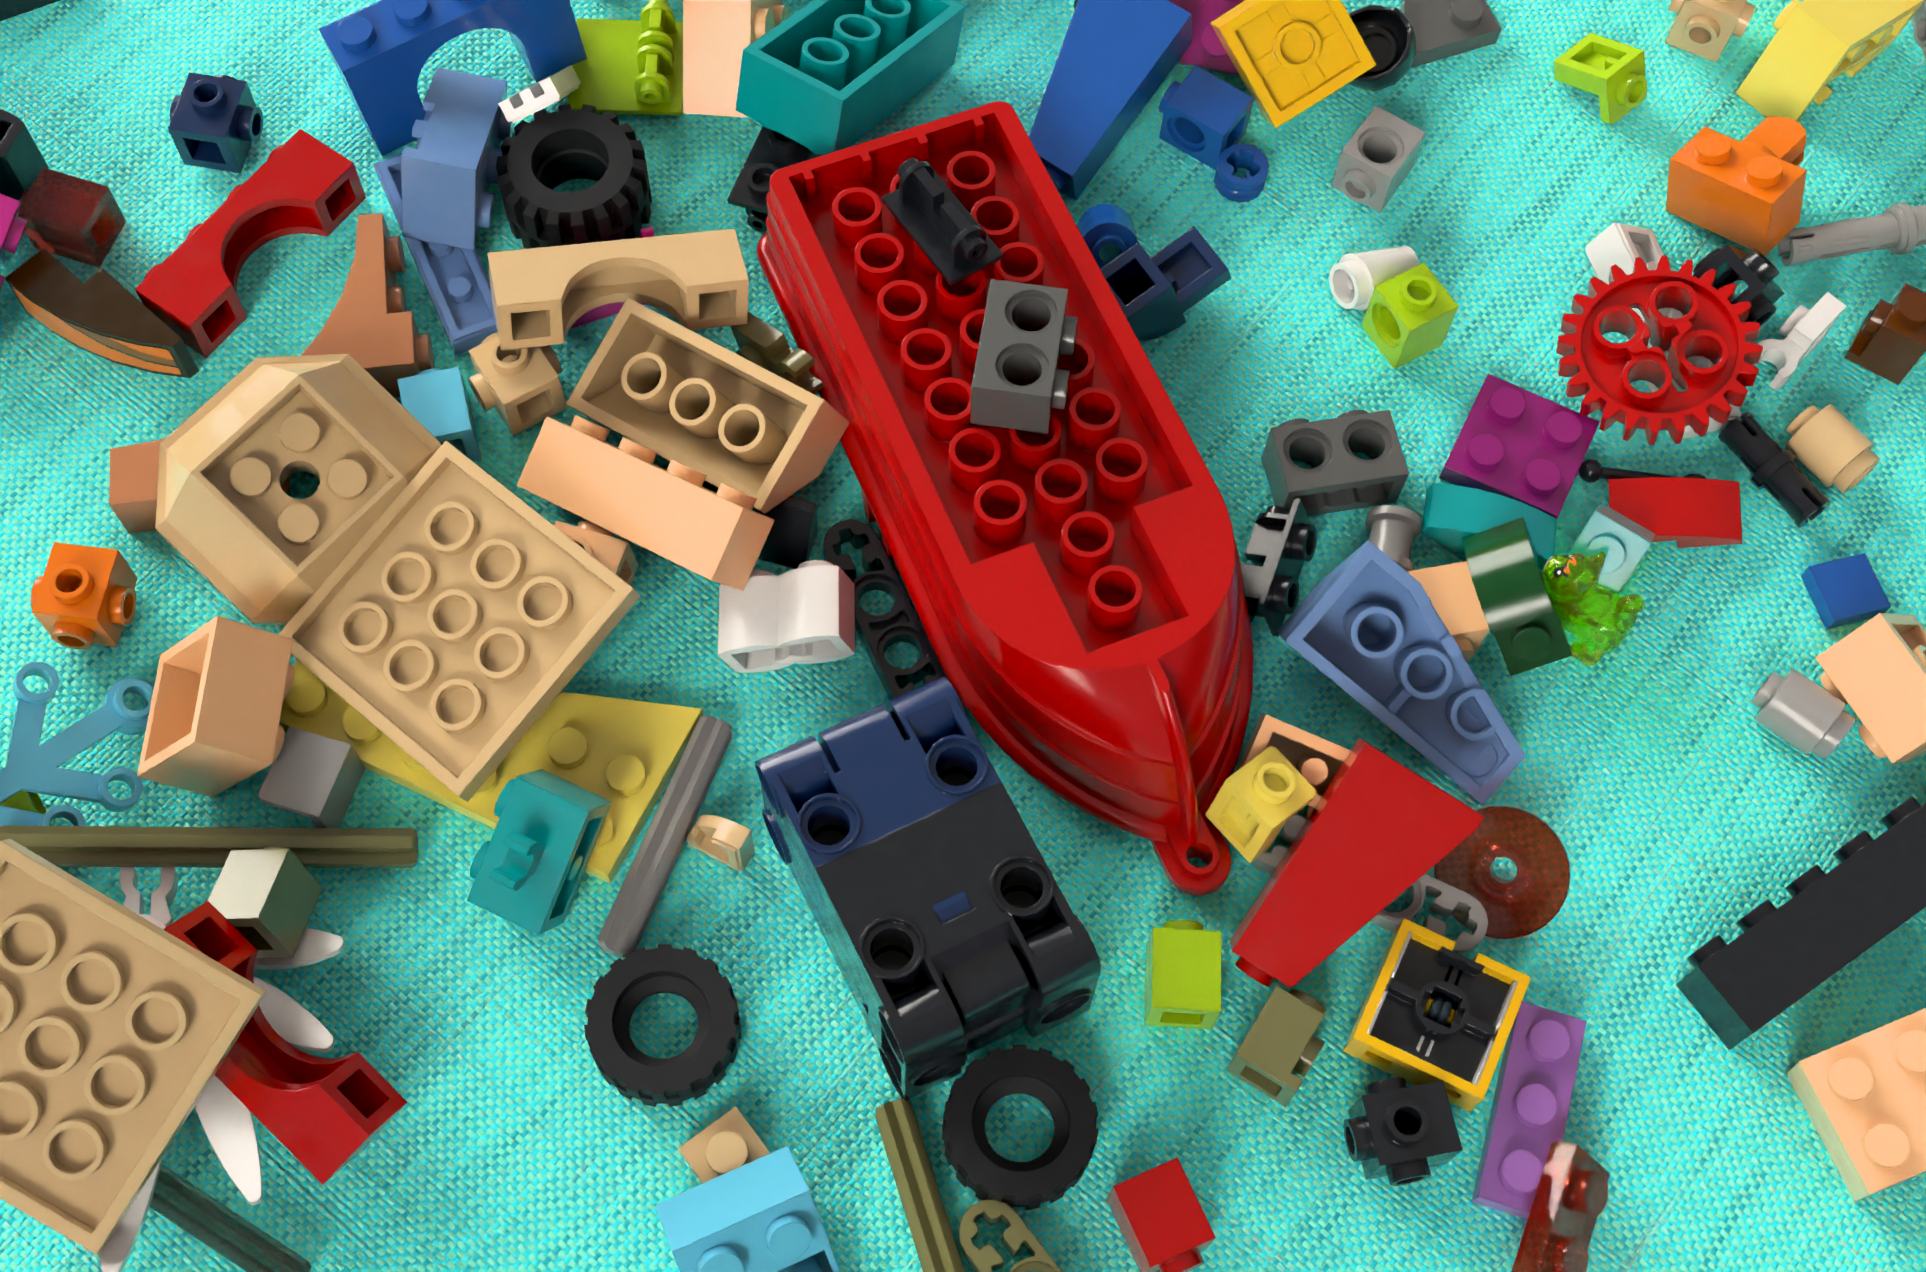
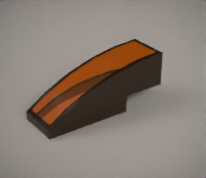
[5,248,199,378]

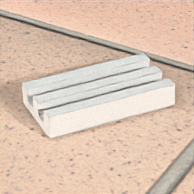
[498,65,581,123]

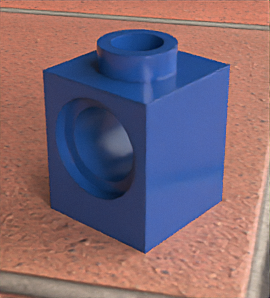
[1159,65,1254,170]

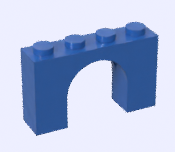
[319,0,587,156]

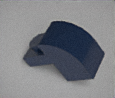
[1100,226,1231,341]

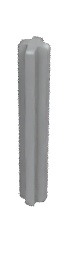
[598,715,732,959]

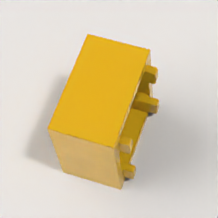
[1210,0,1376,128]

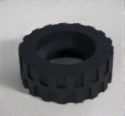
[584,944,741,1107]
[942,1045,1099,1210]

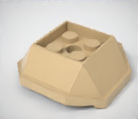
[155,354,441,626]

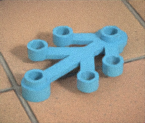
[0,662,154,827]

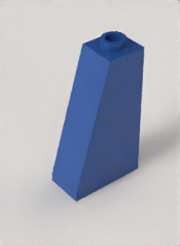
[1029,0,1192,201]

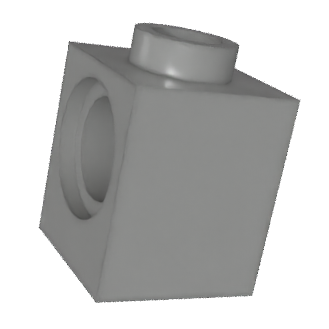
[1331,105,1426,213]

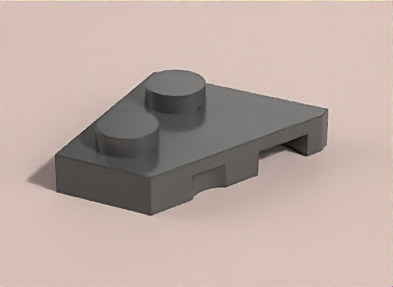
[1400,0,1501,68]

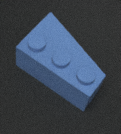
[401,67,515,250]

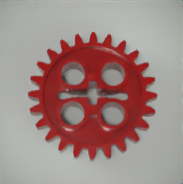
[1556,256,1763,445]

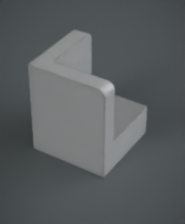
[258,726,366,828]

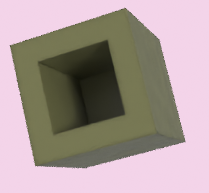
[207,846,323,958]

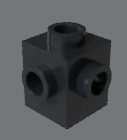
[1692,244,1785,326]
[1343,1077,1463,1186]

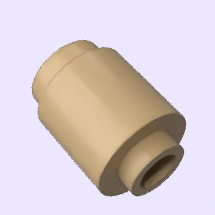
[1785,404,1881,494]

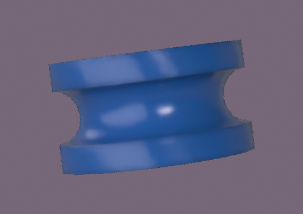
[1214,143,1269,203]

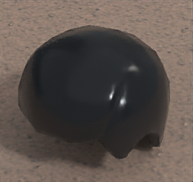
[1349,5,1416,91]

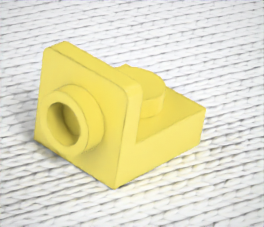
[1205,746,1316,863]

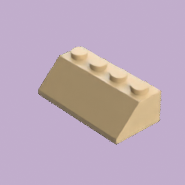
[566,297,850,514]

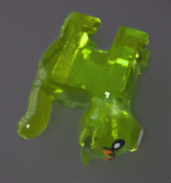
[1543,551,1644,665]

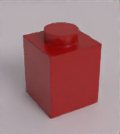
[1107,1157,1216,1272]

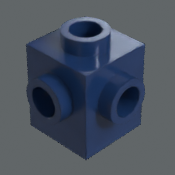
[168,72,263,173]

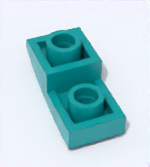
[1421,483,1557,571]

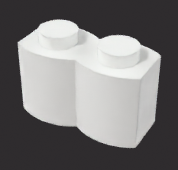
[718,560,855,673]

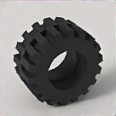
[496,104,652,249]

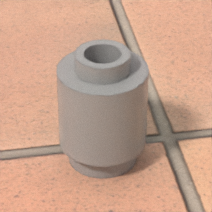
[1750,668,1856,759]

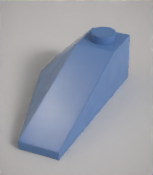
[1277,540,1526,805]

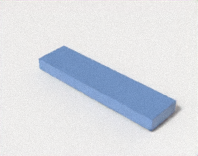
[373,154,498,356]

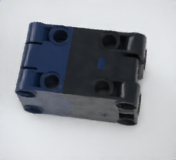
[755,677,1101,1101]

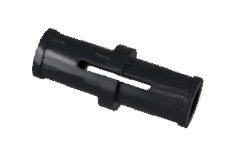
[1718,412,1831,528]

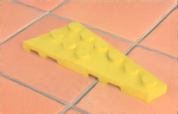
[279,660,703,884]

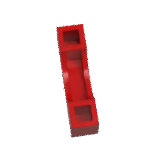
[135,129,366,358]
[163,901,407,1184]

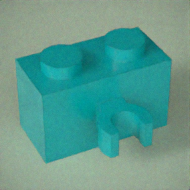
[467,769,612,935]

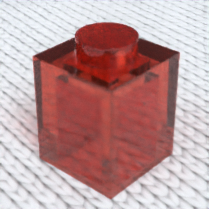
[17,167,127,268]

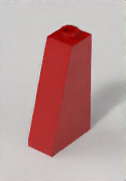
[1230,738,1485,988]

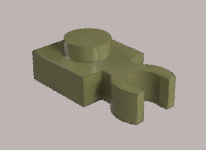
[730,312,824,395]

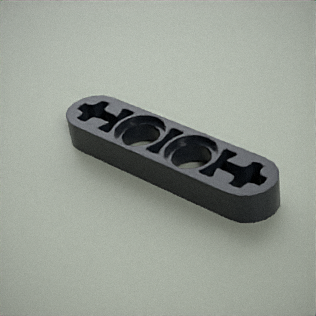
[823,519,950,700]

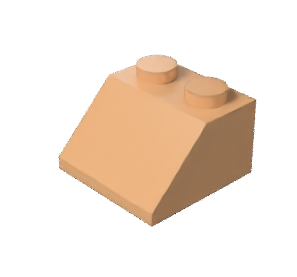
[1815,613,1926,764]

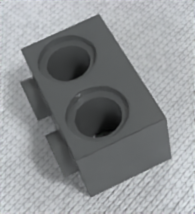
[970,279,1078,434]
[1261,410,1409,516]

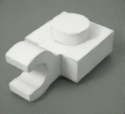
[1753,292,1847,390]

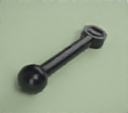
[1578,459,1706,483]

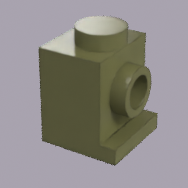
[1227,985,1326,1107]

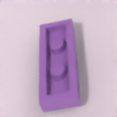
[1471,1001,1587,1223]

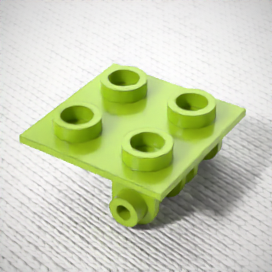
[568,0,683,116]

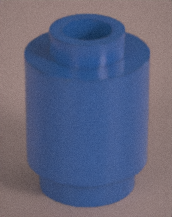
[1077,204,1138,269]

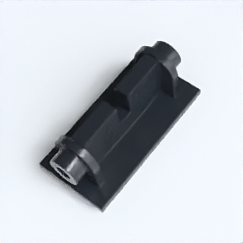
[727,126,813,232]
[882,158,1003,286]
[1241,498,1317,637]

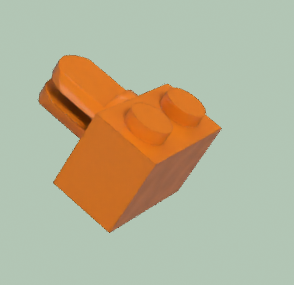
[1666,116,1807,256]

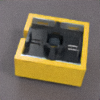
[1343,918,1531,1112]

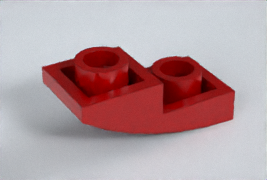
[1608,477,1743,548]

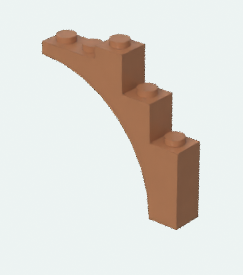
[109,213,434,534]

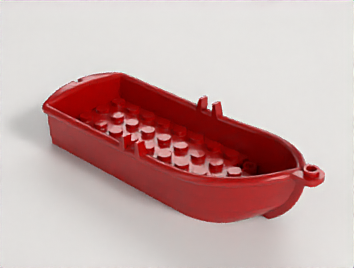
[756,101,1254,896]

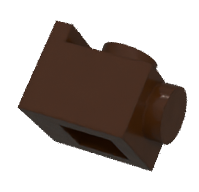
[1844,283,1926,385]

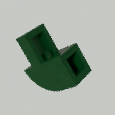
[1462,517,1572,676]

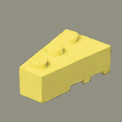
[1736,0,1925,123]

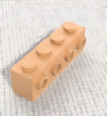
[516,415,775,591]

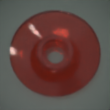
[1434,806,1571,939]

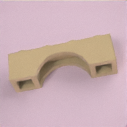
[488,229,749,350]

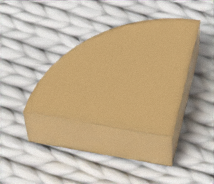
[686,815,755,871]

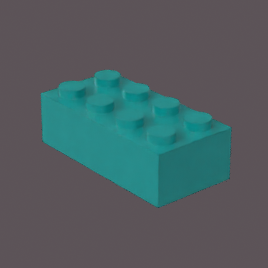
[735,0,966,155]

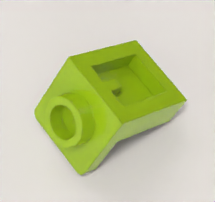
[1553,33,1647,125]

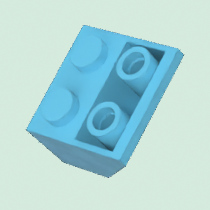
[655,1146,840,1272]

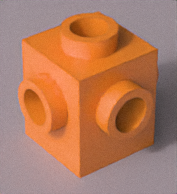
[31,542,138,650]

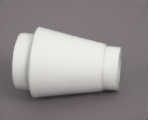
[1329,245,1419,310]

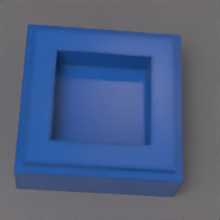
[1801,553,1891,630]

